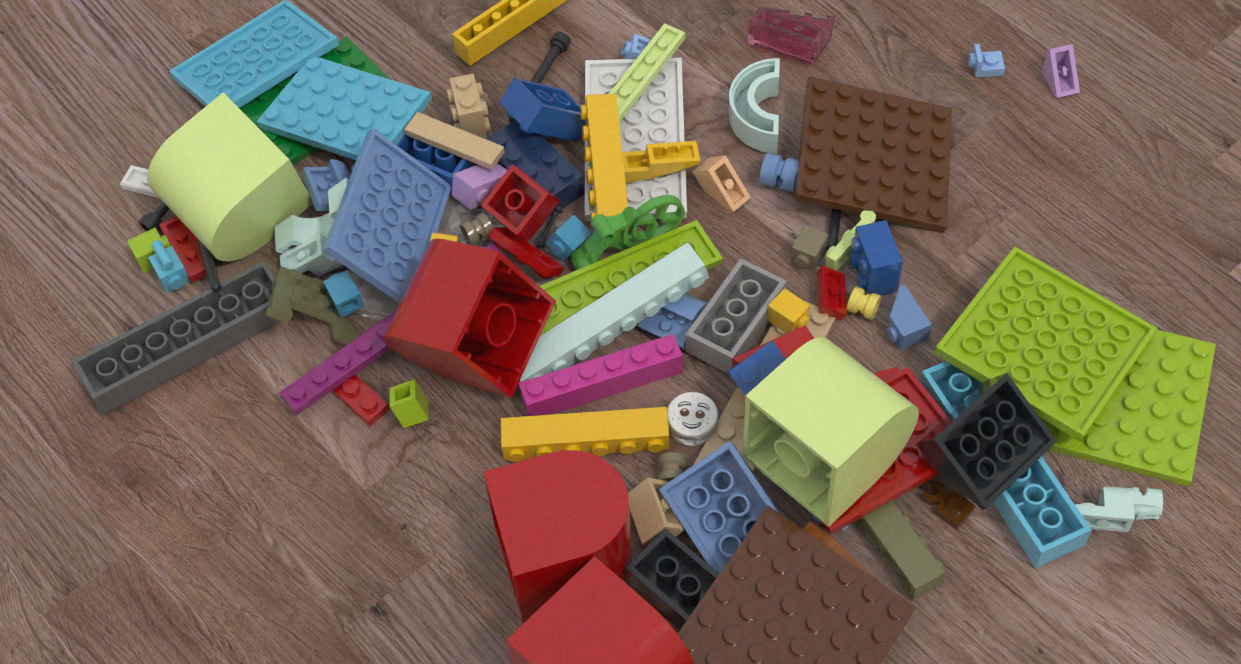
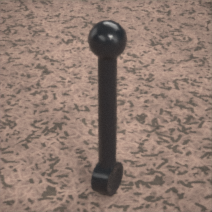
[535,205,563,248]

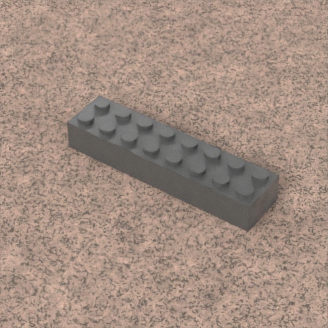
[71,260,294,416]

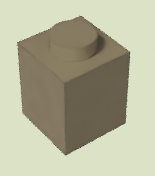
[791,225,829,272]

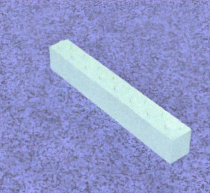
[520,242,709,382]

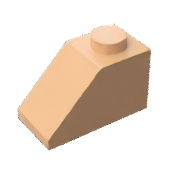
[692,156,751,212]

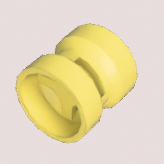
[847,286,881,320]

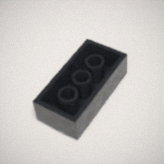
[625,529,719,629]

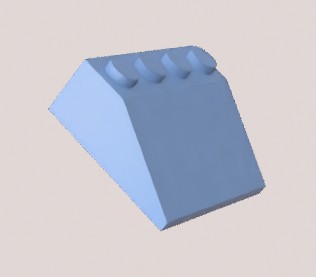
[659,441,782,574]

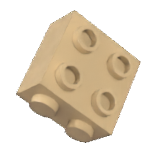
[446,73,491,139]

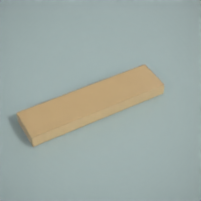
[404,112,505,170]

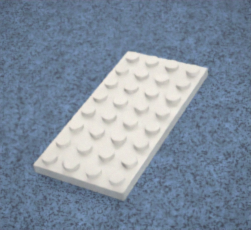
[585,58,687,221]

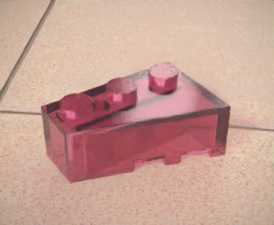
[747,7,835,65]

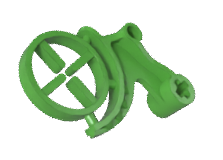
[570,195,685,270]

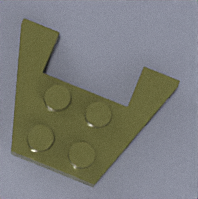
[266,266,359,345]

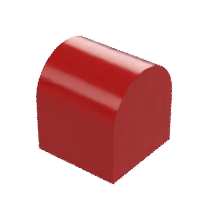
[383,239,556,398]
[483,450,632,624]
[506,556,694,664]

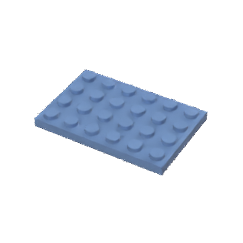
[322,128,452,303]

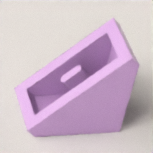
[1042,44,1080,98]

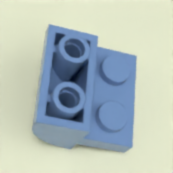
[301,159,351,211]
[638,293,708,350]

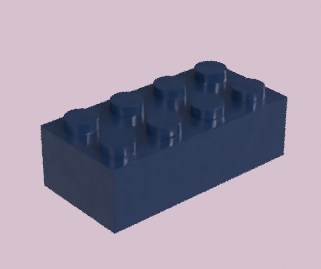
[486,120,585,220]

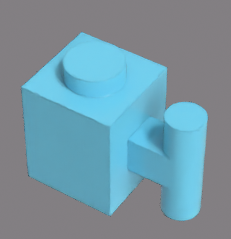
[148,240,190,293]

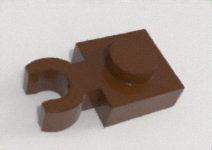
[921,481,976,530]

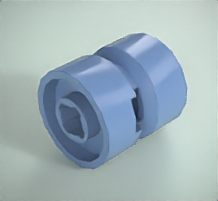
[759,153,798,193]

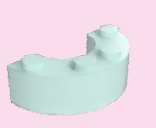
[729,58,780,154]
[275,178,349,254]

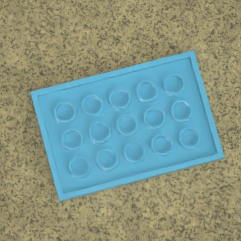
[169,0,340,108]
[257,57,432,160]

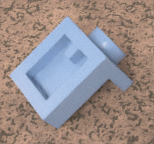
[621,33,651,59]
[968,44,1005,77]

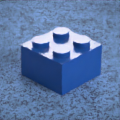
[849,220,903,296]

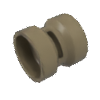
[459,213,493,246]
[658,452,687,483]

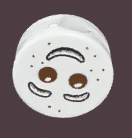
[667,392,718,446]

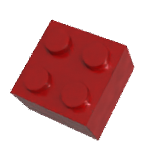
[481,164,560,241]

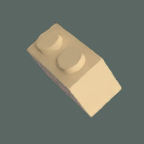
[628,477,685,545]

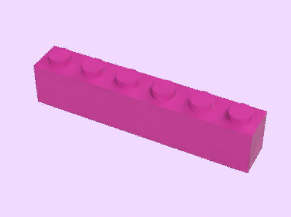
[518,334,683,416]

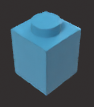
[545,215,592,261]
[323,270,365,318]

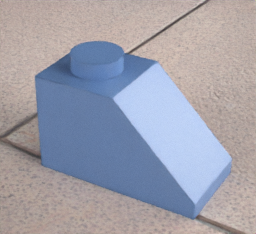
[886,284,932,351]

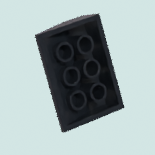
[916,373,1057,510]

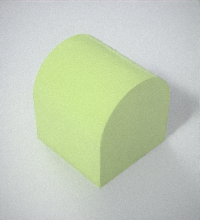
[147,92,313,261]
[742,337,919,527]

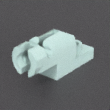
[280,234,344,277]
[1075,486,1163,532]

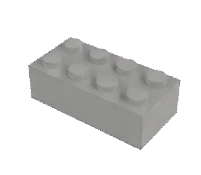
[686,258,787,373]

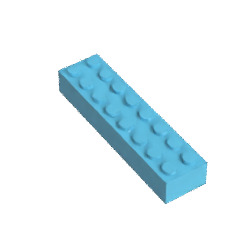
[920,361,1092,568]

